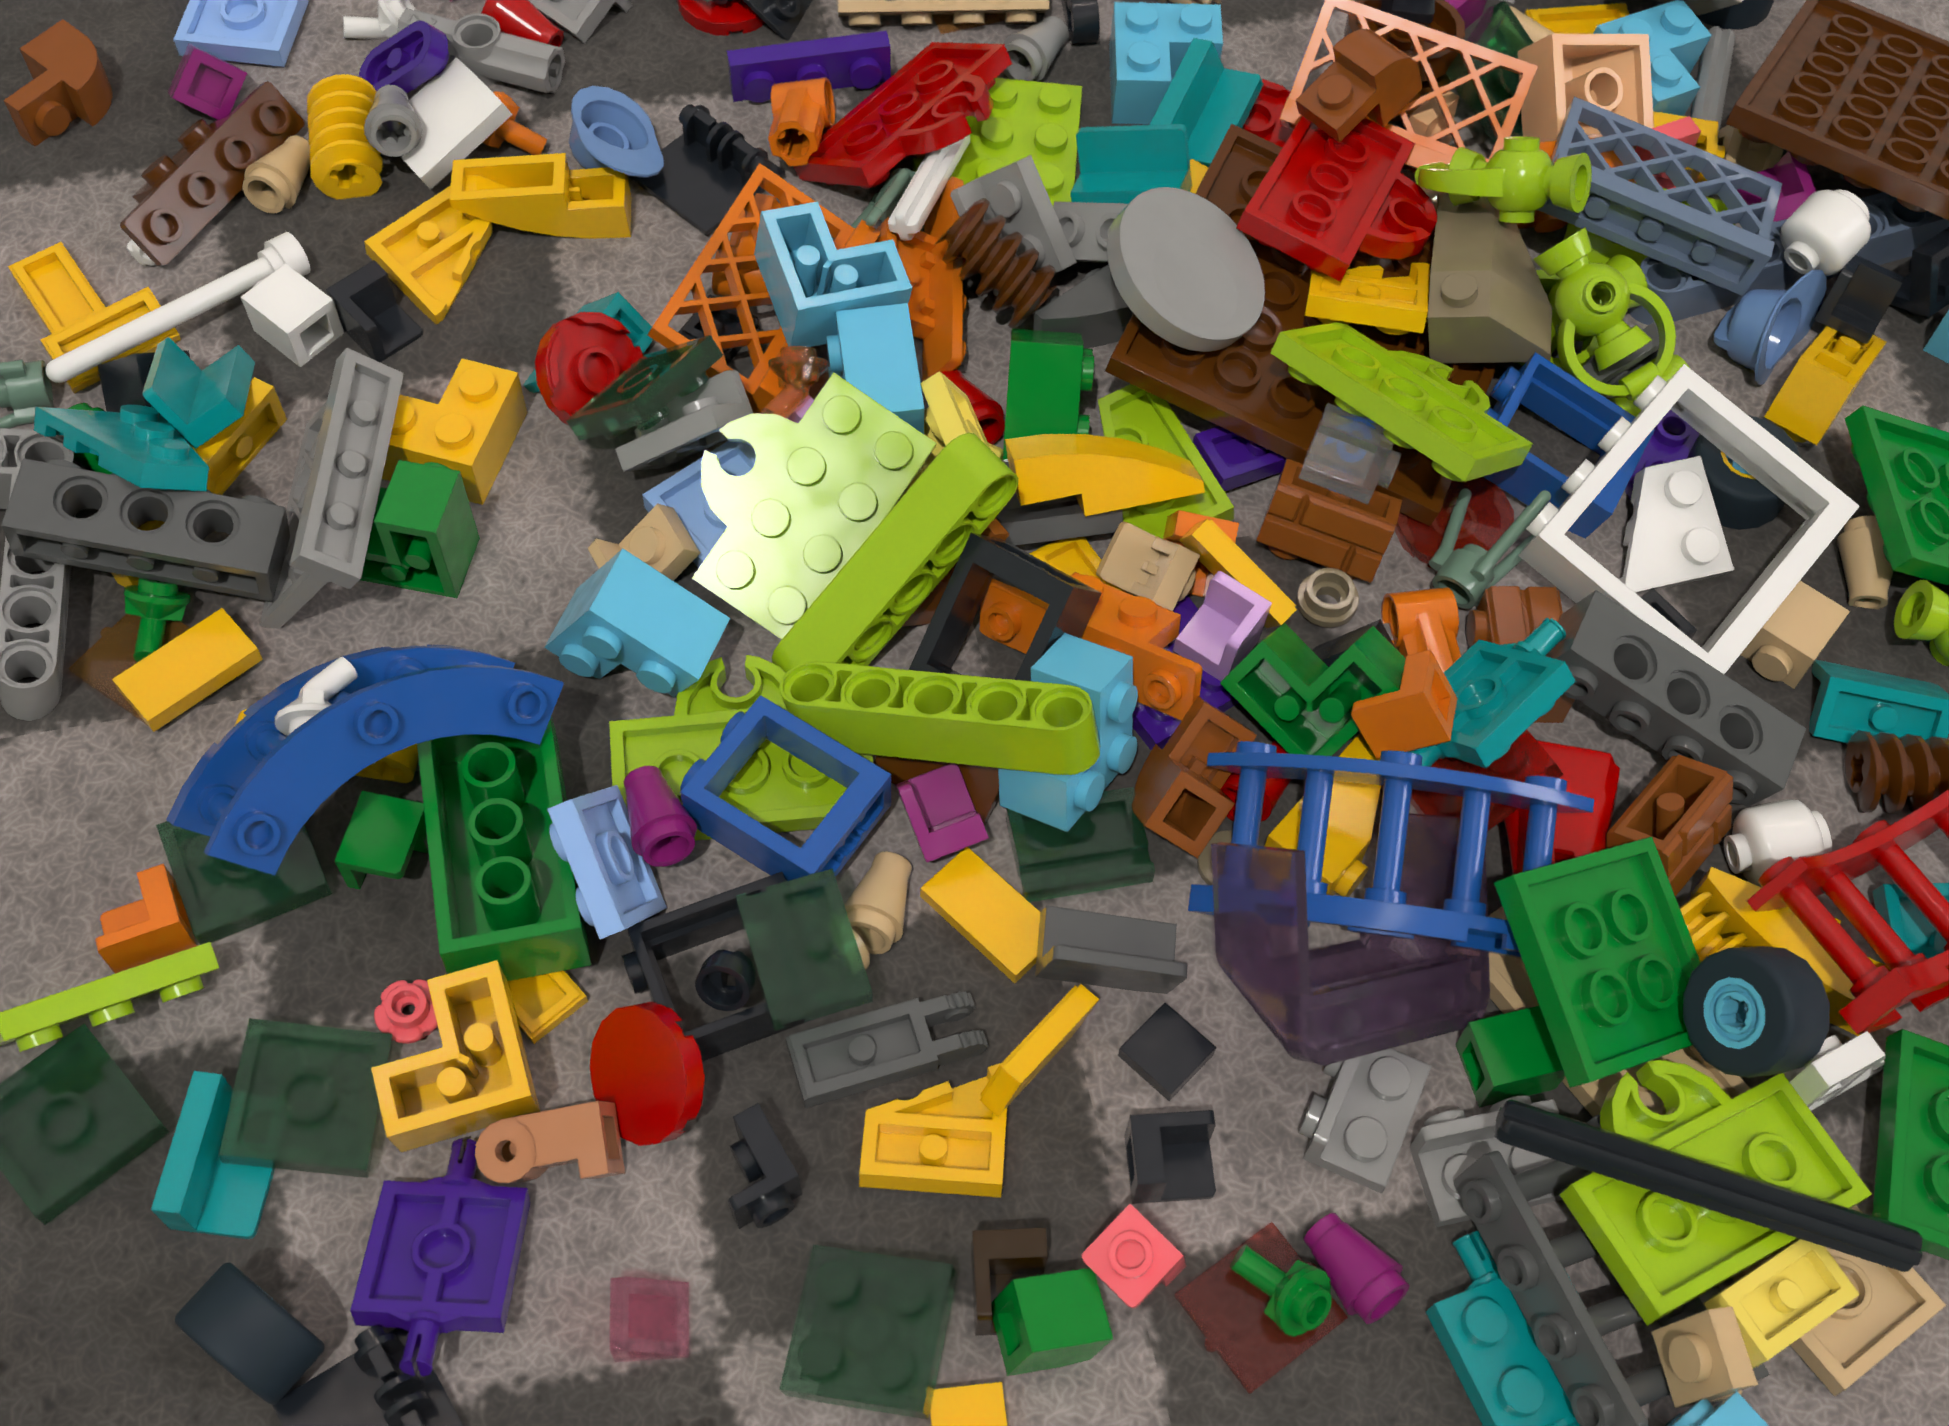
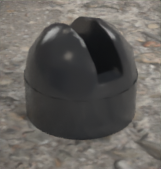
[695,949,756,1011]

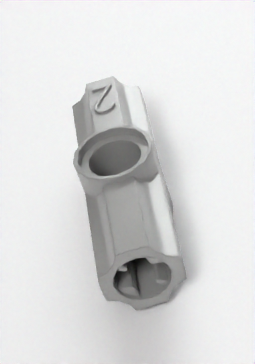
[397,8,565,94]

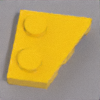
[364,185,493,325]
[1305,262,1430,335]
[859,1063,1007,1198]

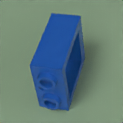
[1483,352,1655,538]
[680,695,891,903]

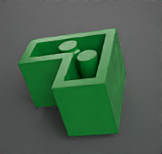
[1003,329,1094,460]
[360,460,480,598]
[1220,623,1406,756]

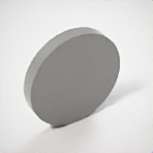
[1107,187,1265,352]

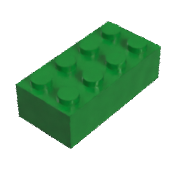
[417,715,591,981]

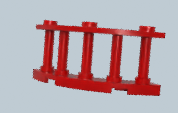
[1747,789,1949,1035]

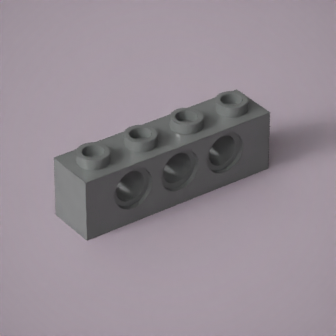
[1,458,290,602]
[1546,590,1806,807]

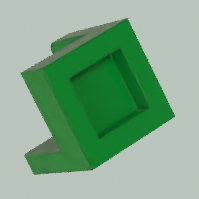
[335,791,429,890]
[1455,1006,1565,1108]
[991,1268,1113,1376]

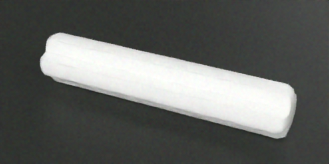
[888,135,970,241]

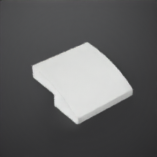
[400,57,512,189]

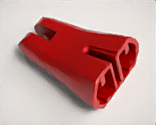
[1490,738,1620,875]

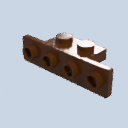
[120,82,305,266]

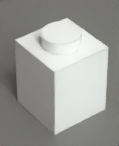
[241,263,344,367]

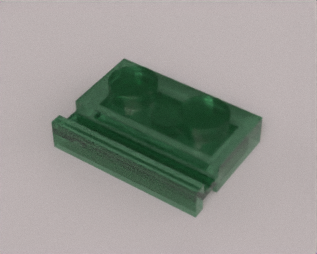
[1005,787,1155,902]
[736,869,873,1031]

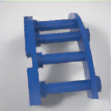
[166,644,564,876]
[1188,741,1594,959]

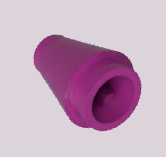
[624,766,697,867]
[1304,1213,1409,1324]

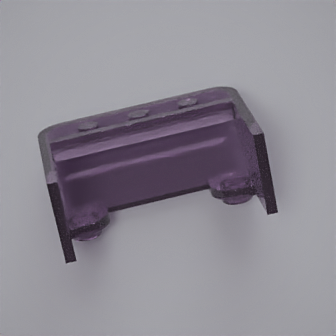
[1211,813,1490,1065]

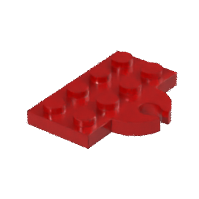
[793,42,1012,189]
[1236,116,1437,282]

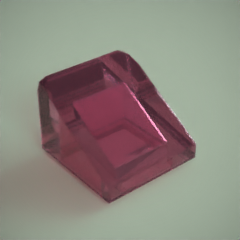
[610,1277,689,1362]

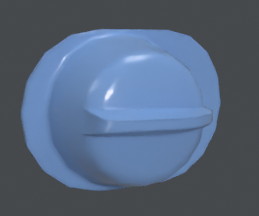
[569,86,664,177]
[1713,270,1826,385]

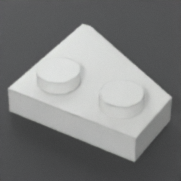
[1619,456,1734,594]
[1783,1031,1886,1111]

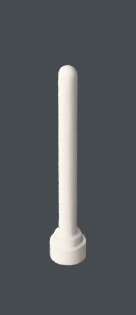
[46,232,310,383]

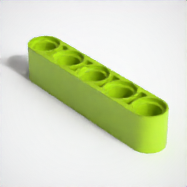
[772,433,1019,673]
[779,661,1100,775]

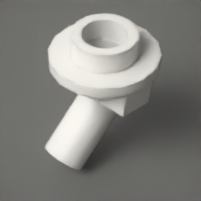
[343,0,416,40]
[275,657,358,736]

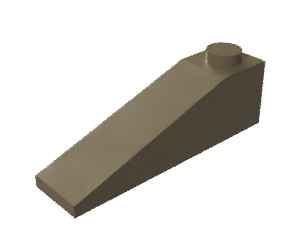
[1428,192,1552,363]

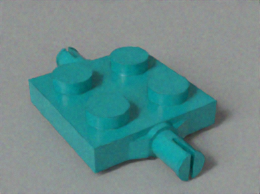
[1408,618,1576,768]
[1426,1231,1581,1426]

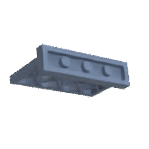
[1538,96,1782,296]

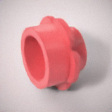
[374,979,438,1044]

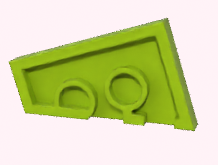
[1098,384,1234,539]
[0,942,219,1052]

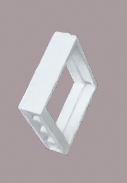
[1518,364,1860,674]

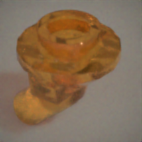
[762,346,828,418]

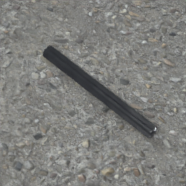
[1494,1099,1923,1272]

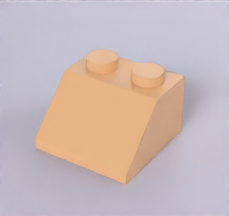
[1518,34,1654,149]

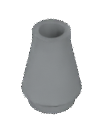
[1003,16,1069,82]
[364,85,422,157]

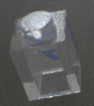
[1299,403,1401,504]

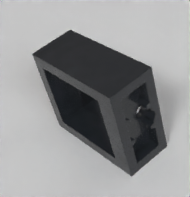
[909,532,1102,681]
[622,872,832,1062]

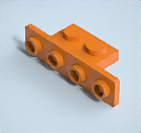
[875,176,966,382]
[979,572,1203,721]

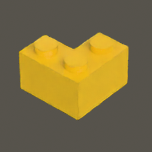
[382,358,528,505]
[371,960,540,1153]

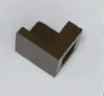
[971,1228,1048,1336]

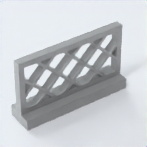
[259,348,404,629]

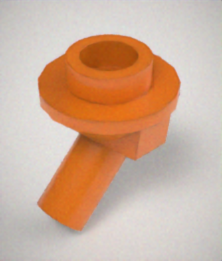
[482,91,547,155]

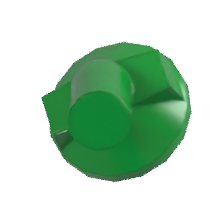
[123,578,190,662]
[1230,1244,1332,1337]

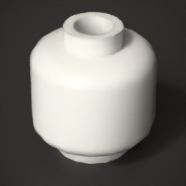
[1781,189,1871,276]
[1724,799,1832,887]

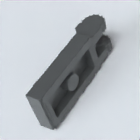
[786,991,989,1109]

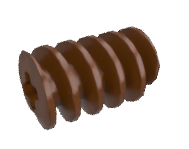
[934,198,1057,329]
[1845,730,1949,815]

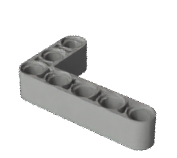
[0,428,76,721]

